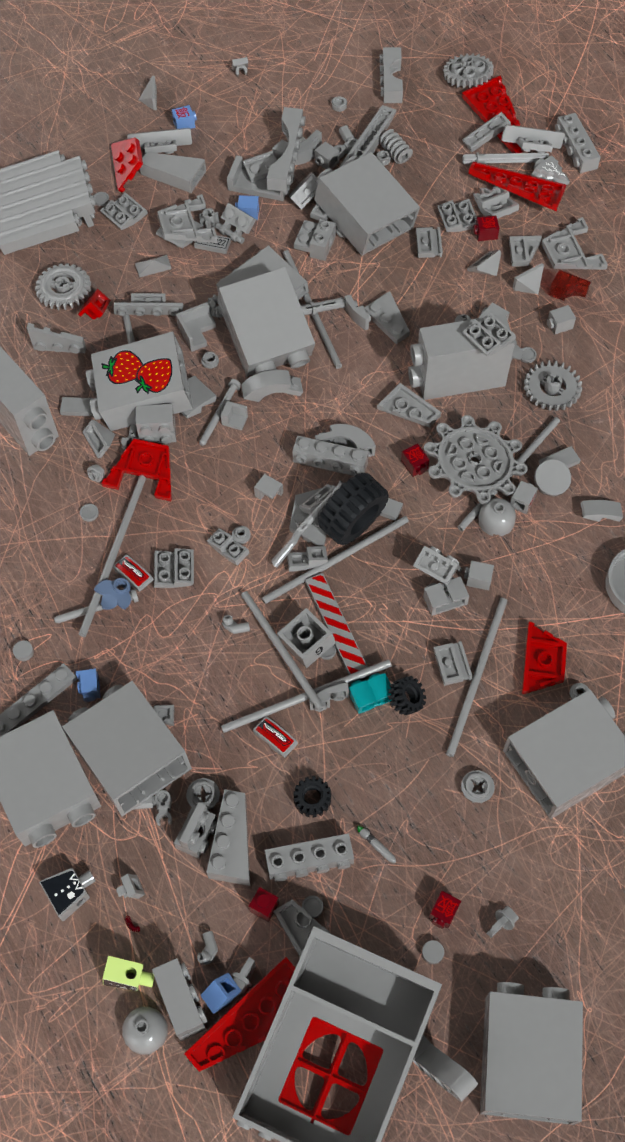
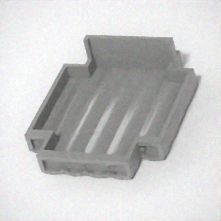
[0,150,97,255]

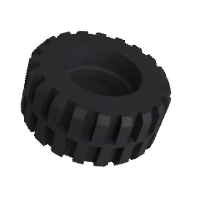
[318,473,389,545]

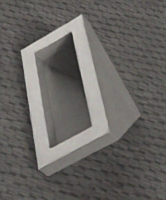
[139,76,157,110]
[467,250,501,276]
[135,255,172,277]
[513,263,544,294]
[83,419,116,458]

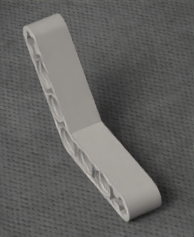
[413,1035,478,1102]

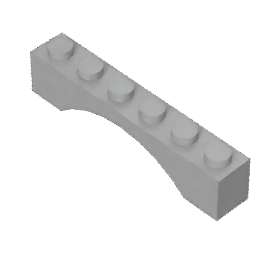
[267,107,306,192]

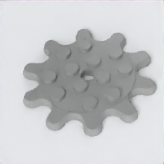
[424,415,528,504]

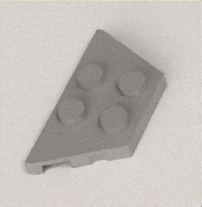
[289,485,335,546]

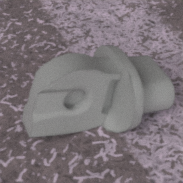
[486,906,519,938]
[232,957,256,995]

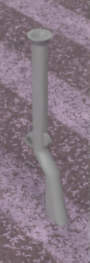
[271,480,343,568]

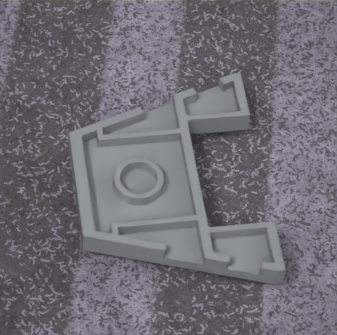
[157,194,217,243]
[541,217,608,270]

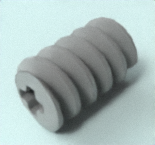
[380,129,413,164]

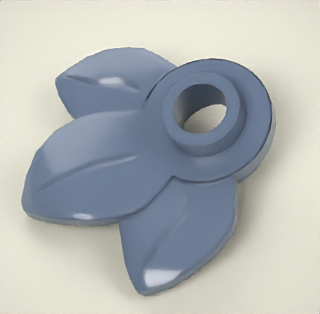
[94,578,131,610]

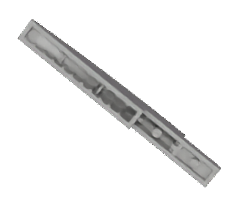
[310,105,396,221]

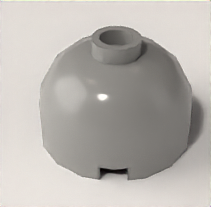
[478,498,516,536]
[122,1007,168,1055]

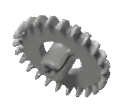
[35,263,91,310]
[524,360,582,411]

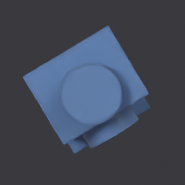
[76,668,101,702]

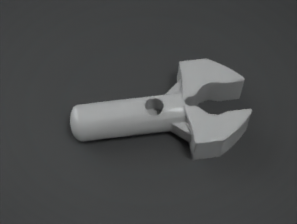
[121,424,139,450]

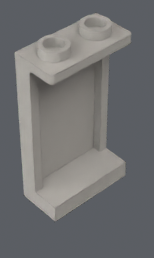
[227,155,294,201]

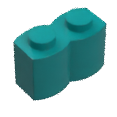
[349,673,392,714]

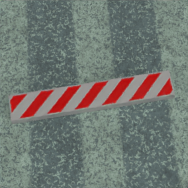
[305,573,368,675]

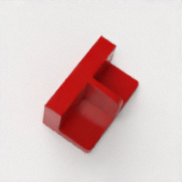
[78,289,111,319]

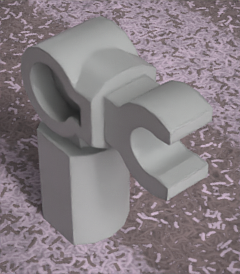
[334,125,358,158]
[133,790,172,826]

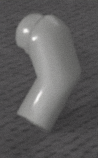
[222,615,250,634]
[197,931,218,965]

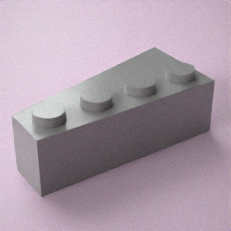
[206,789,250,886]

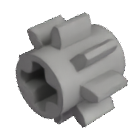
[199,208,219,228]

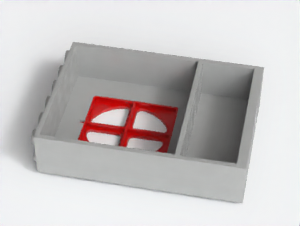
[232,926,442,1142]

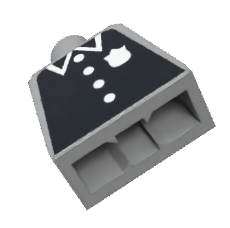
[39,868,96,921]

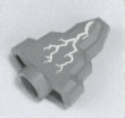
[531,155,570,185]

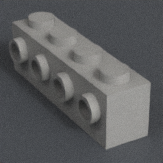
[555,113,601,173]
[292,435,369,476]
[265,833,354,882]

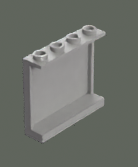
[216,245,309,300]

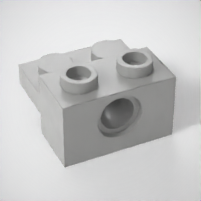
[294,219,336,261]
[174,802,217,859]

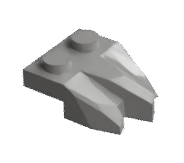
[473,186,519,219]

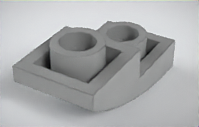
[344,294,371,330]
[580,500,623,522]
[207,528,249,566]
[309,683,349,711]

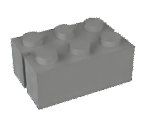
[152,958,208,1041]

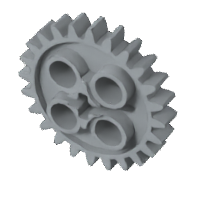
[443,53,493,88]

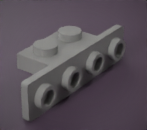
[501,124,565,154]
[127,128,192,154]
[114,293,183,316]

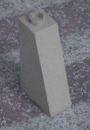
[140,152,206,193]

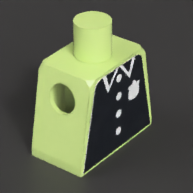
[102,956,154,991]

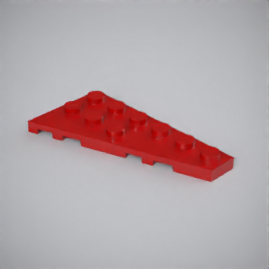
[462,75,524,153]
[468,161,567,211]
[184,957,296,1072]

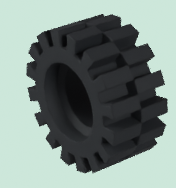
[388,676,426,715]
[294,776,331,818]

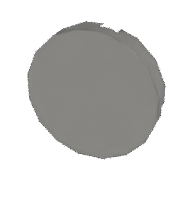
[534,459,571,497]

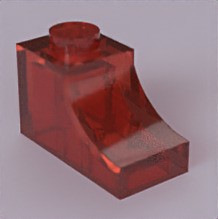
[549,270,591,301]

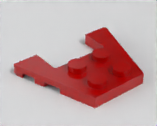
[101,439,172,502]

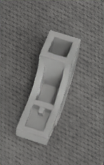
[272,130,322,165]
[241,370,303,402]
[315,424,376,457]

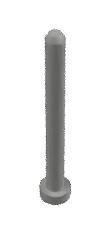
[199,379,241,446]
[54,589,139,624]

